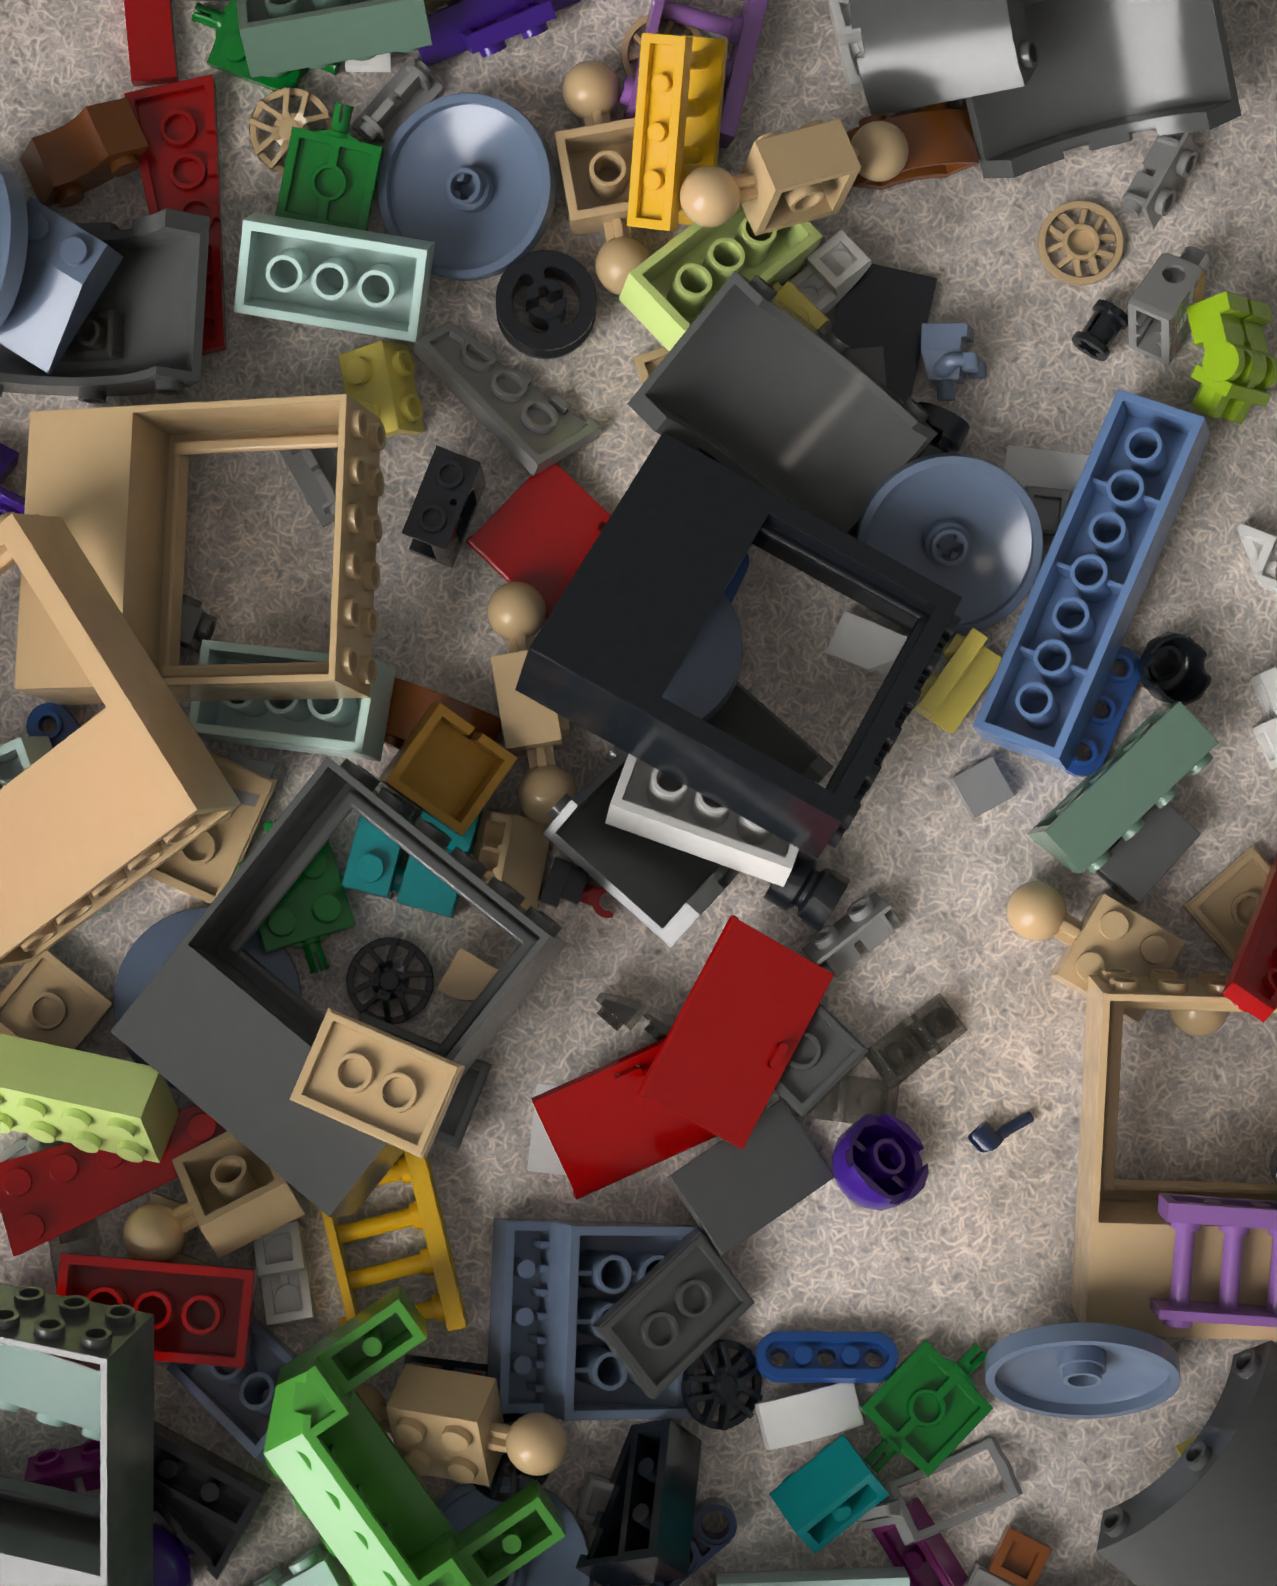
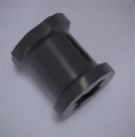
[1072,299,1128,361]

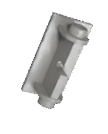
[350,58,444,155]
[1122,132,1198,230]
[279,448,337,528]
[802,892,900,978]

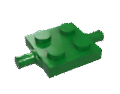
[192,0,342,99]
[275,102,384,231]
[237,819,356,974]
[858,1340,993,1477]

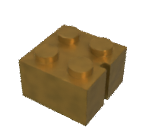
[378,702,518,836]

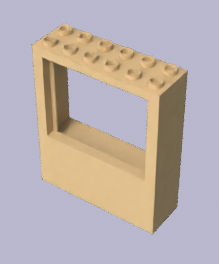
[14,394,386,705]
[0,512,242,968]
[1071,968,1277,1341]

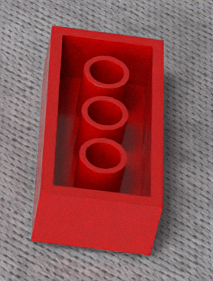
[56,1252,259,1368]

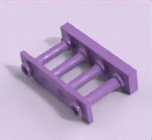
[619,0,768,149]
[1150,1193,1277,1328]

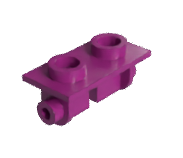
[24,1439,100,1492]

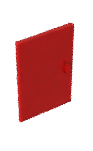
[466,463,611,619]
[637,915,834,1150]
[531,1038,717,1199]

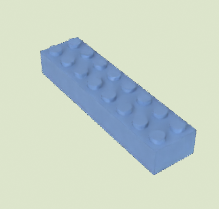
[973,389,1211,771]

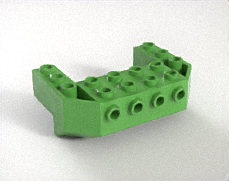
[263,1286,566,1586]

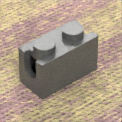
[1095,804,1201,905]

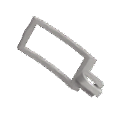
[856,1437,1023,1546]

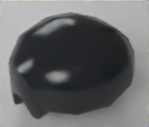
[1138,632,1212,706]

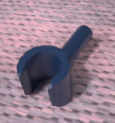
[968,1111,1034,1153]

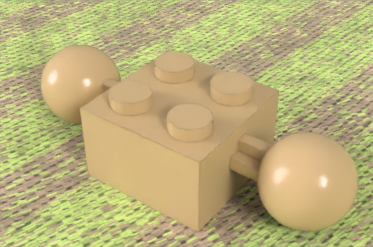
[554,60,651,295]
[680,118,909,236]
[487,582,578,824]
[1006,881,1229,1036]
[123,1131,305,1262]
[355,1364,568,1486]

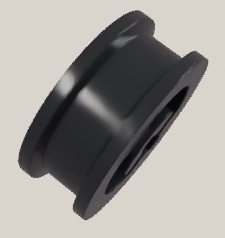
[496,250,597,359]

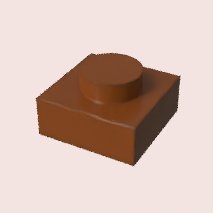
[986,1525,1052,1586]

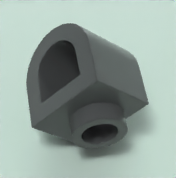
[180,594,217,652]

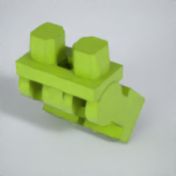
[1186,291,1277,424]

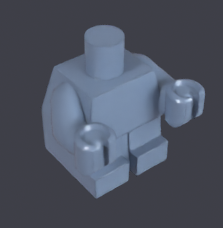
[921,323,987,401]

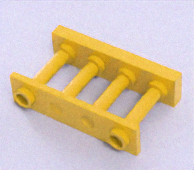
[627,33,728,231]
[310,1151,469,1332]

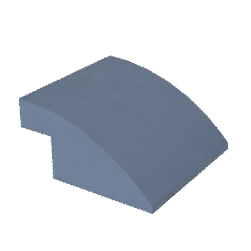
[487,1218,703,1421]

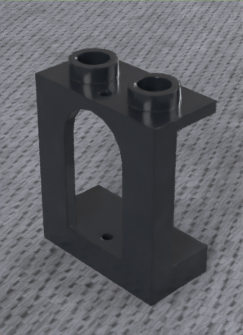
[402,445,486,568]

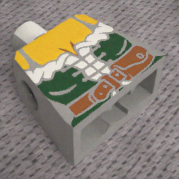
[1127,246,1209,365]

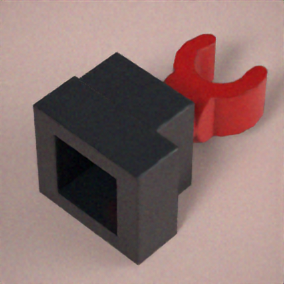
[538,857,613,918]

